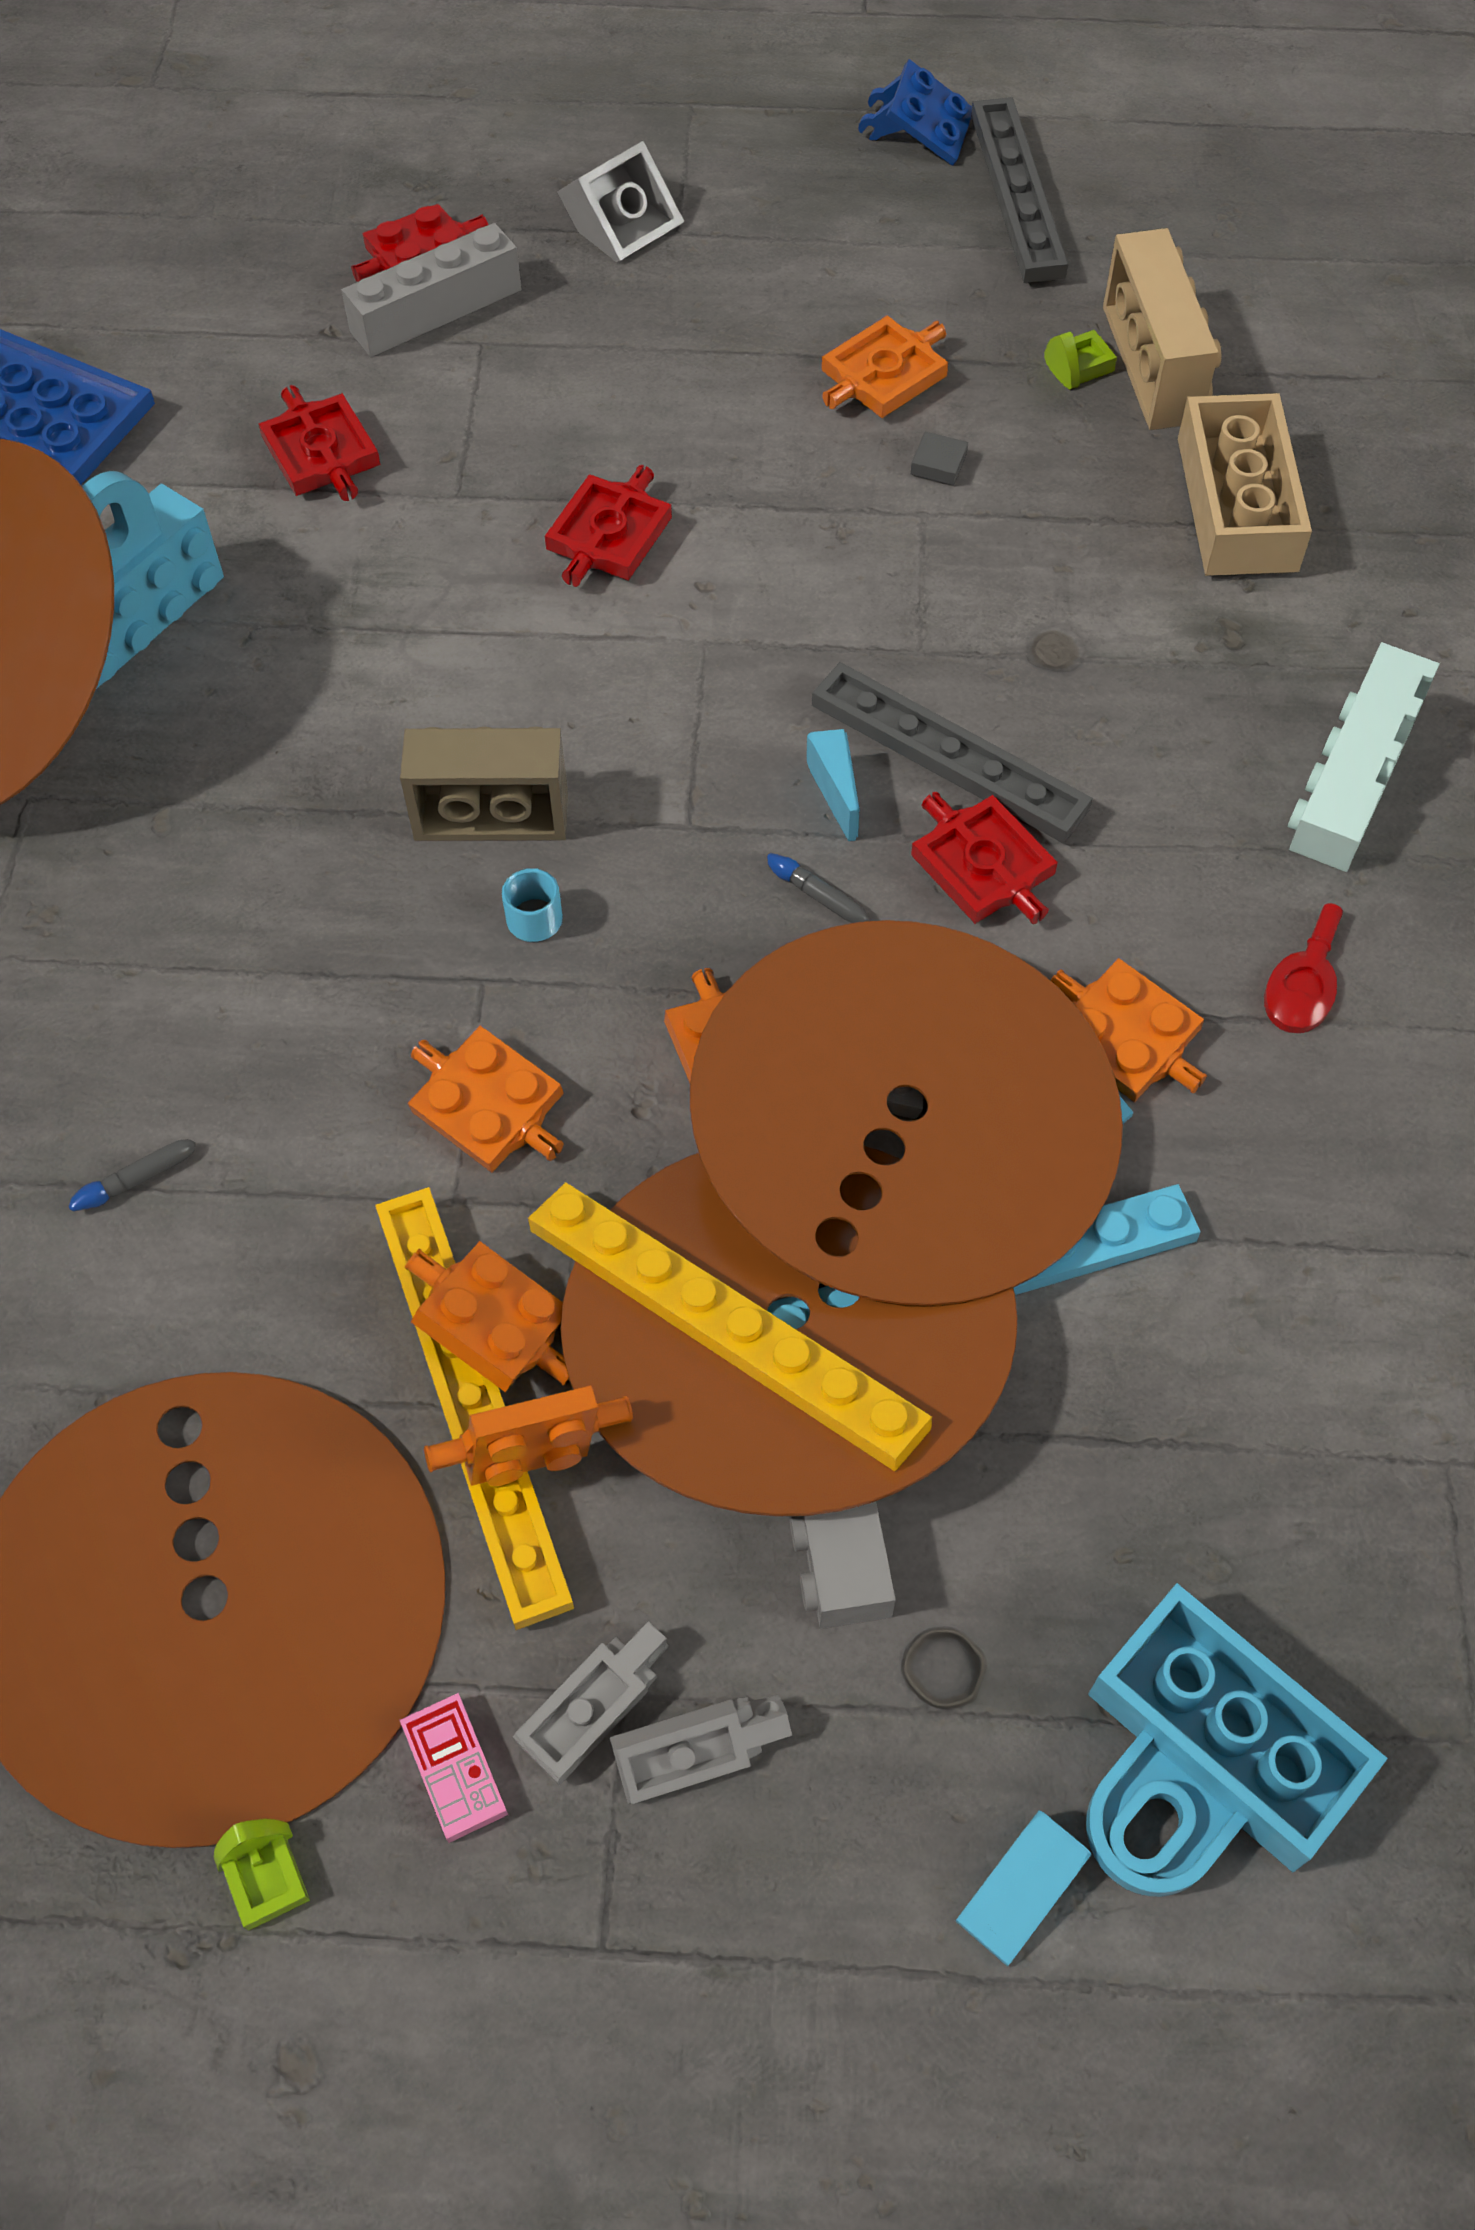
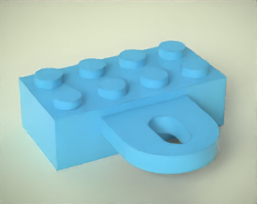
[82,471,224,689]
[1086,1583,1388,1897]

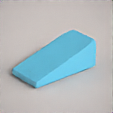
[806,729,860,841]
[955,1810,1092,1967]

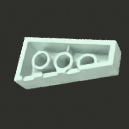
[1287,642,1440,872]

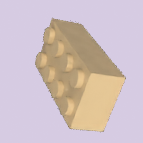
[1103,228,1221,430]
[1178,393,1312,576]

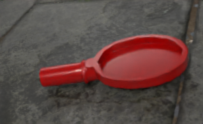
[1264,903,1343,1034]

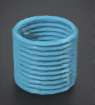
[502,868,563,942]

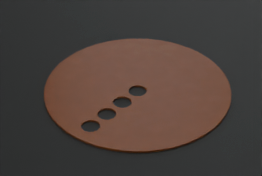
[0,439,114,805]
[690,920,1123,1306]
[561,1146,1018,1516]
[0,1372,445,1848]

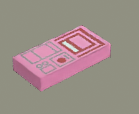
[400,1693,508,1843]

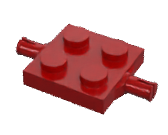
[351,204,488,282]
[258,385,381,501]
[545,465,672,587]
[911,791,1058,925]

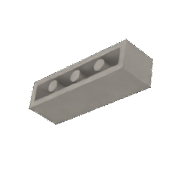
[341,223,522,357]
[789,1501,896,1629]

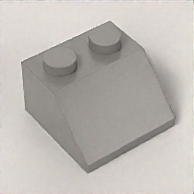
[557,141,684,262]

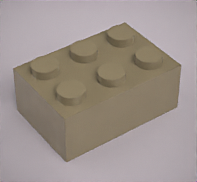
[400,727,568,841]

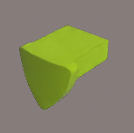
[1044,329,1117,390]
[214,1819,310,1931]

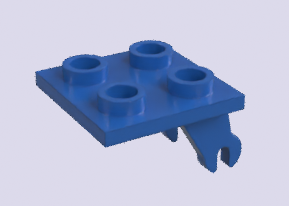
[858,59,972,166]

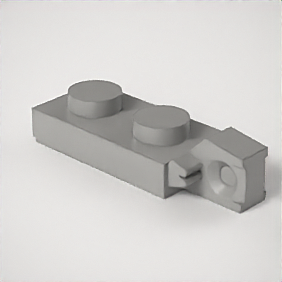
[513,1621,669,1786]
[610,1695,792,1805]

